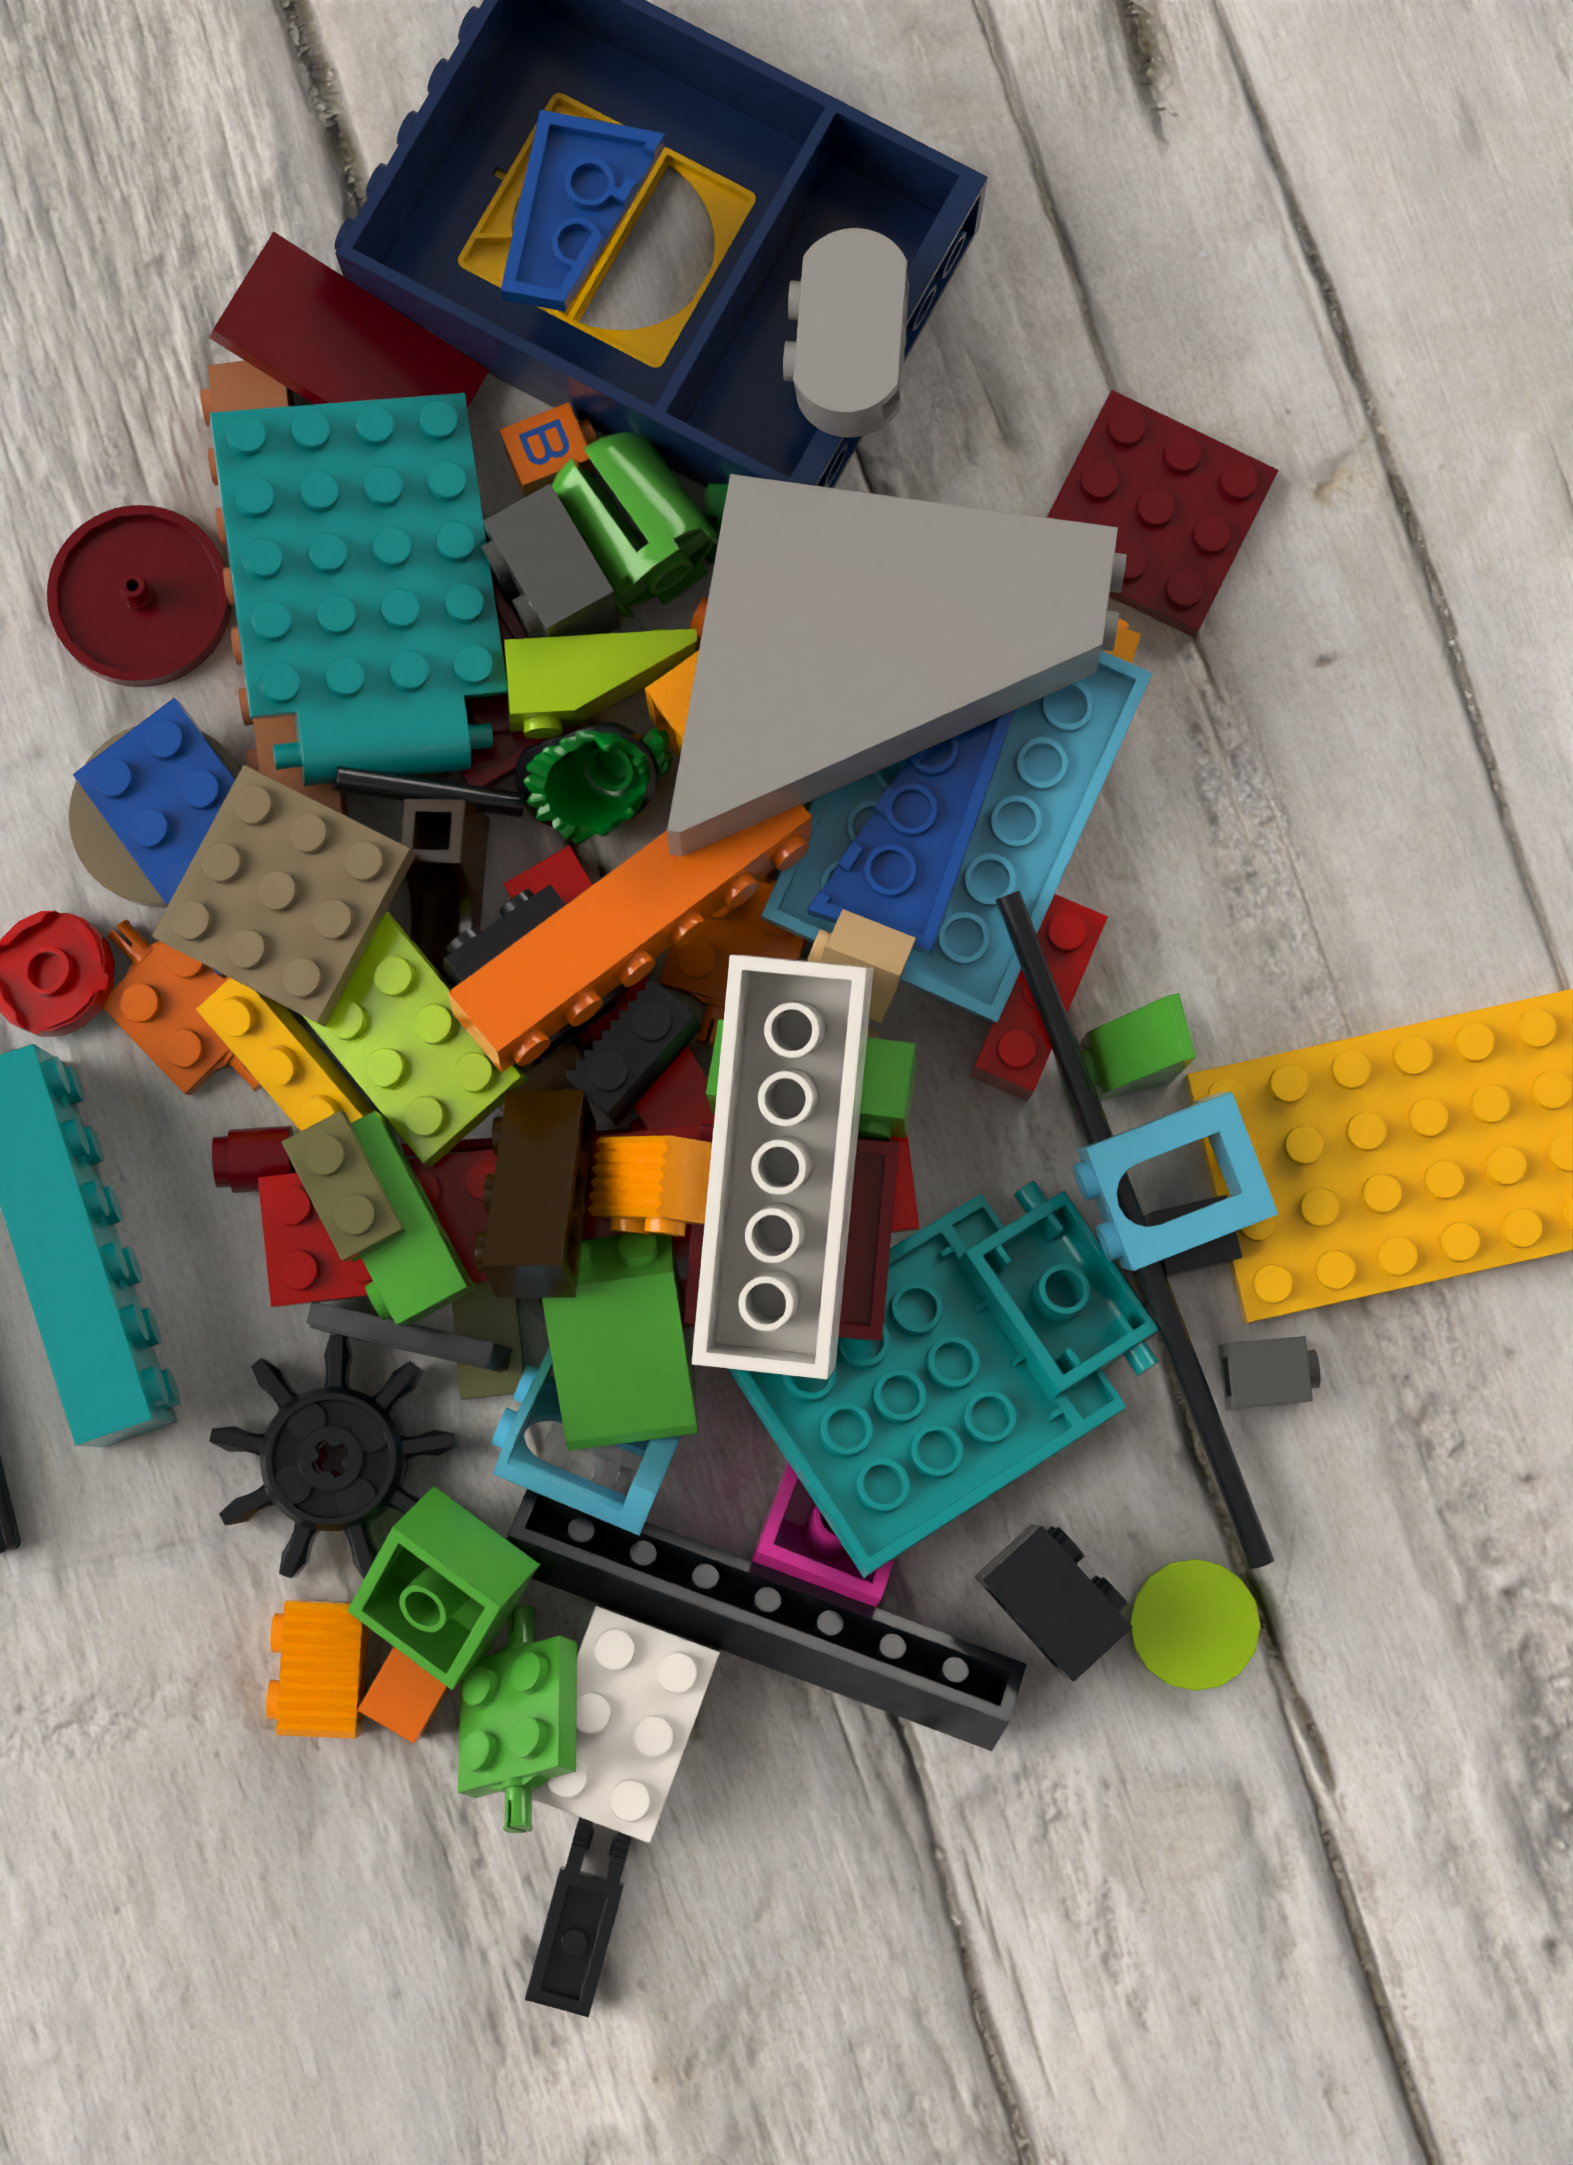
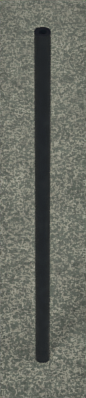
[996,891,1274,1569]

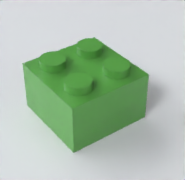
[347,1486,540,1690]

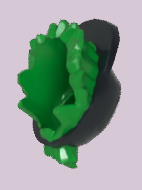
[515,722,673,844]

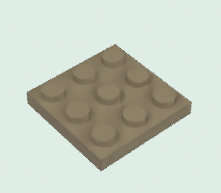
[151,765,416,1027]

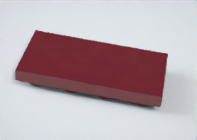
[209,231,490,409]

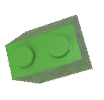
[542,1233,698,1451]

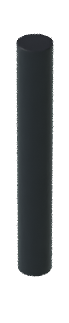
[332,766,525,818]

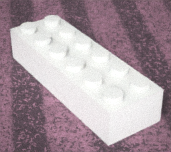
[692,955,874,1379]

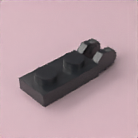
[525,1817,632,2017]

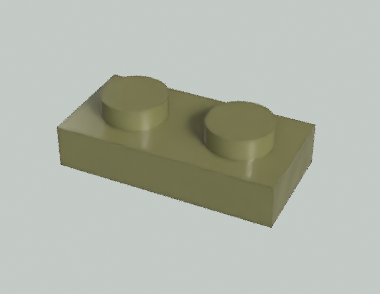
[281,1110,406,1262]

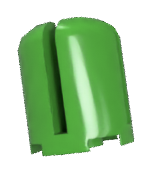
[551,432,719,618]

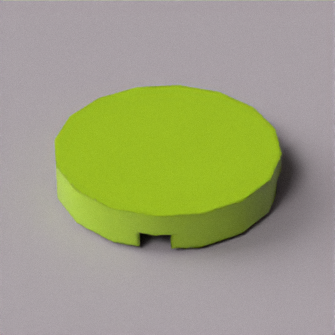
[1129,1559,1261,1691]

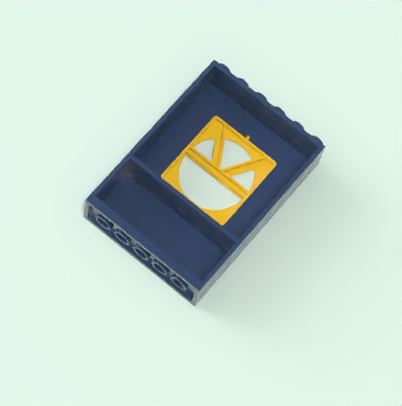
[334,0,988,488]

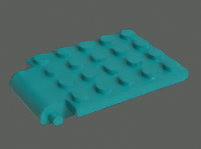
[210,393,508,787]
[727,1181,1159,1578]

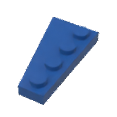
[807,710,1015,955]

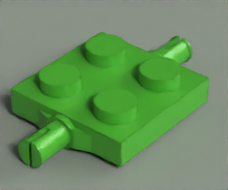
[458,1605,577,1834]

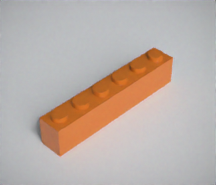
[448,804,812,1073]

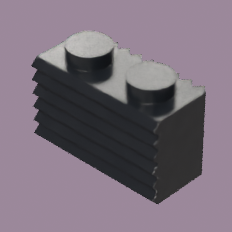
[566,980,702,1125]

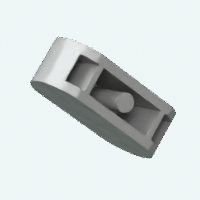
[783,228,909,437]

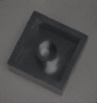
[974,1524,1133,1682]

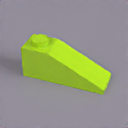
[504,628,697,739]

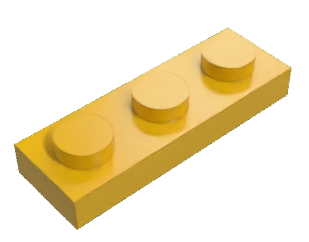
[196,978,374,1131]

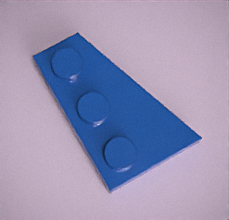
[501,110,666,312]

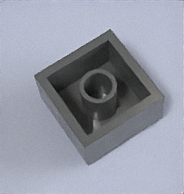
[481,484,620,638]

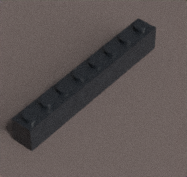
[507,1489,1027,1751]

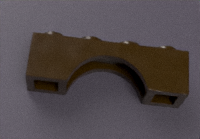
[401,799,490,989]

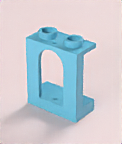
[1073,1092,1278,1271]
[491,1346,681,1536]

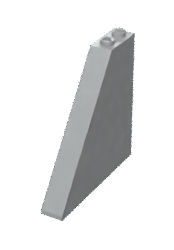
[667,474,1127,856]

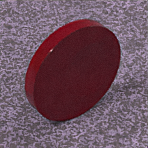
[47,505,232,687]

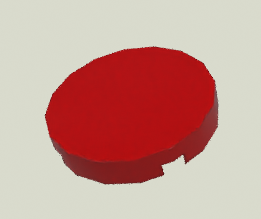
[0,910,115,1037]

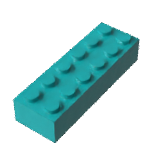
[0,1044,181,1447]

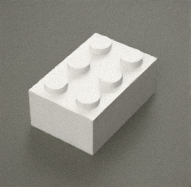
[532,1604,721,1843]

